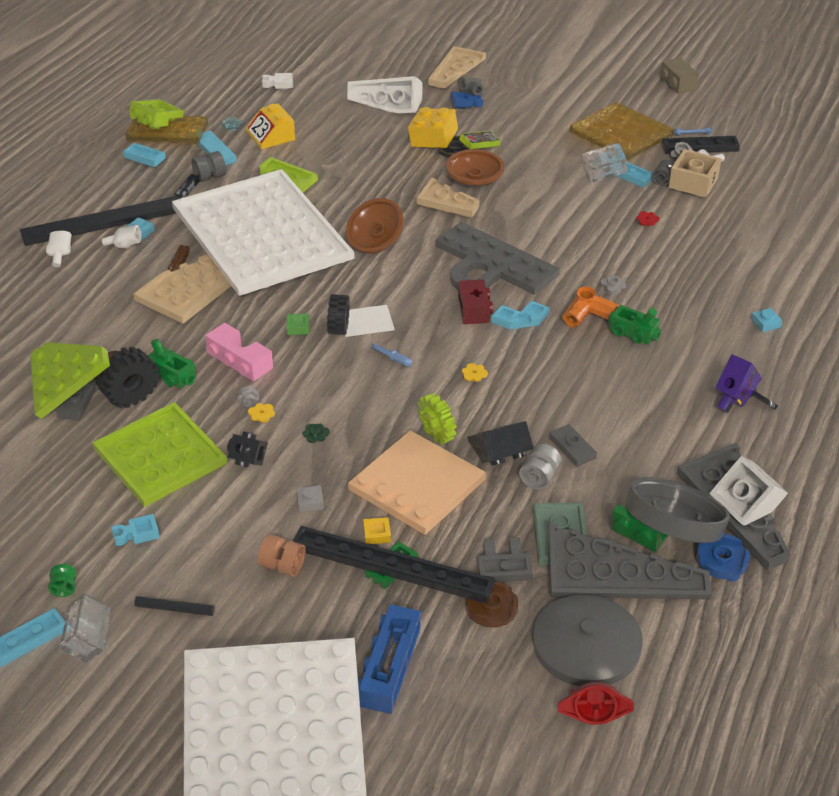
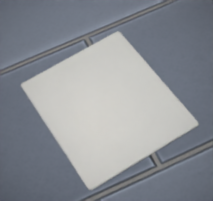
[345,305,395,337]

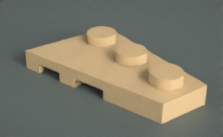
[417,178,479,218]

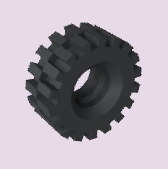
[96,347,159,408]

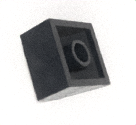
[467,421,534,466]

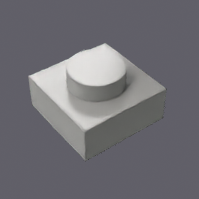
[296,485,324,512]

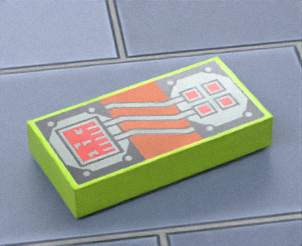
[459,131,501,149]

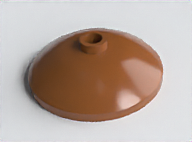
[446,149,504,186]
[346,198,404,254]

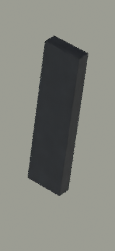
[661,136,740,154]

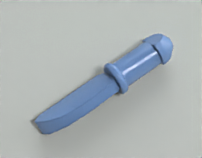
[371,343,412,367]

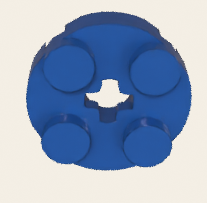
[696,534,750,581]

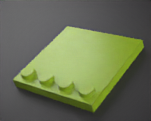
[92,402,228,507]

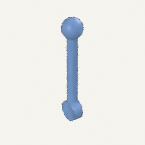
[674,127,712,136]

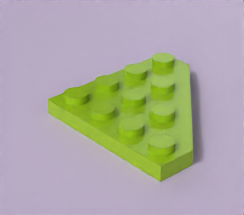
[30,342,110,419]

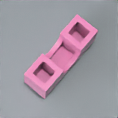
[205,323,273,381]

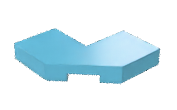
[491,301,550,330]

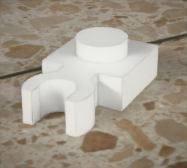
[262,73,293,90]

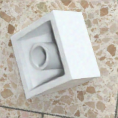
[709,456,788,526]

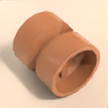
[258,534,306,577]

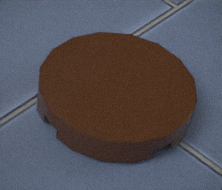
[466,581,518,628]

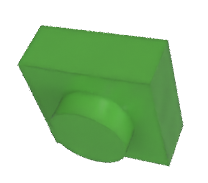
[287,314,309,335]

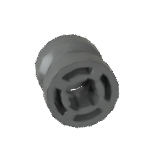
[652,159,674,186]

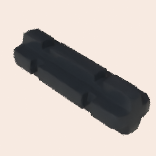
[174,174,200,199]

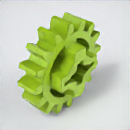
[417,393,457,445]

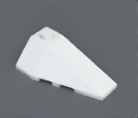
[347,76,423,114]

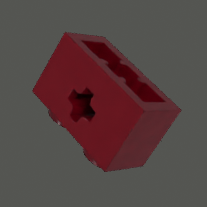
[458,279,493,324]

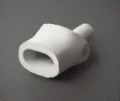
[102,225,142,249]
[46,231,72,268]

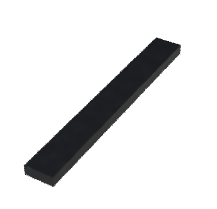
[20,195,179,246]
[292,526,496,604]

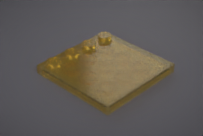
[569,102,675,161]

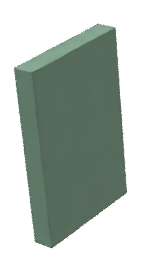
[533,503,588,566]

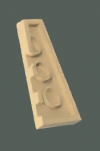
[428,46,486,88]

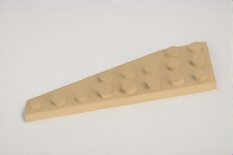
[133,254,231,324]

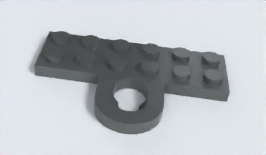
[436,222,560,295]

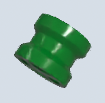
[48,564,77,597]

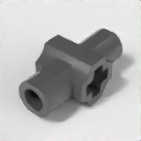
[458,76,484,95]

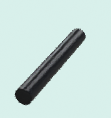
[134,596,215,616]

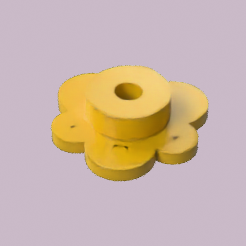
[462,363,488,382]
[248,403,275,423]

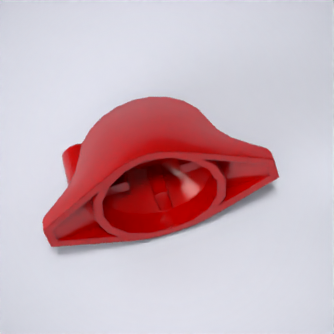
[558,682,634,725]

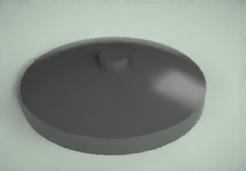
[533,595,643,686]

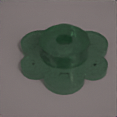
[302,423,330,443]

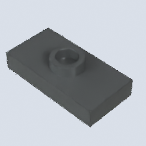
[56,383,96,421]
[549,424,597,467]

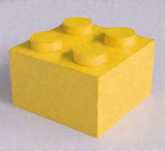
[408,107,458,148]

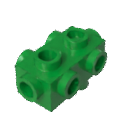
[608,305,661,345]
[147,339,196,389]

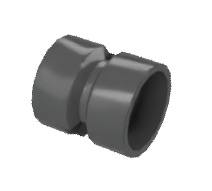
[191,151,226,182]

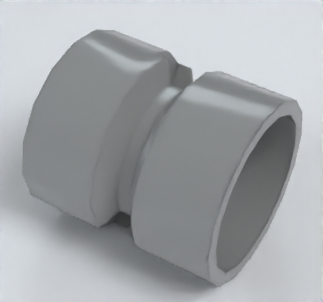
[519,444,562,490]

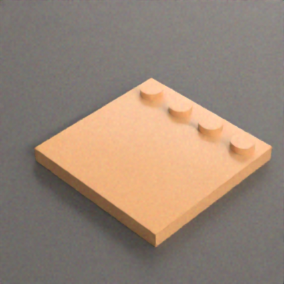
[348,430,486,535]

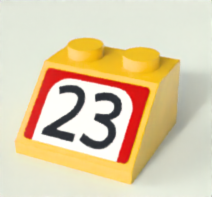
[246,103,295,149]

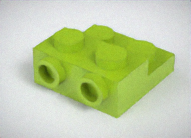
[129,99,184,129]

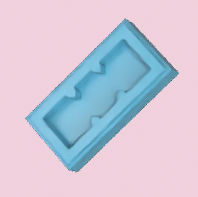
[123,143,166,167]

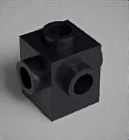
[227,431,268,467]

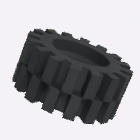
[327,294,350,335]

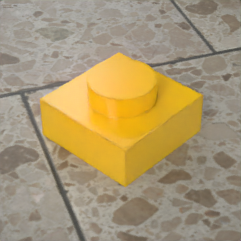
[363,517,391,544]

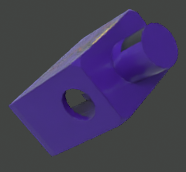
[715,354,762,414]

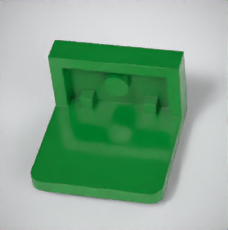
[612,504,669,552]

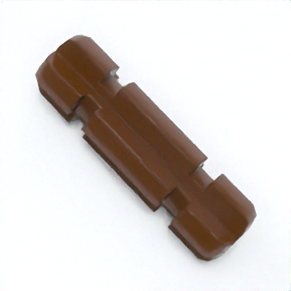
[167,245,190,272]

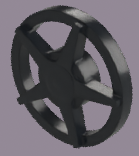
[438,136,469,157]

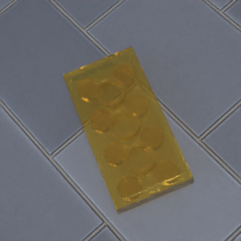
[125,116,208,144]

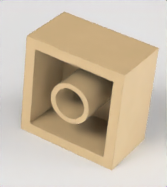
[669,149,721,198]

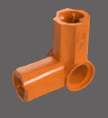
[562,286,619,328]

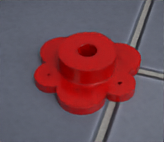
[636,211,660,226]

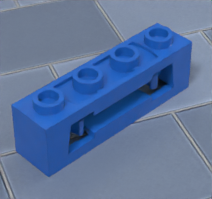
[358,604,421,714]

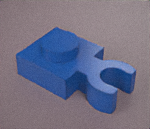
[450,92,484,109]

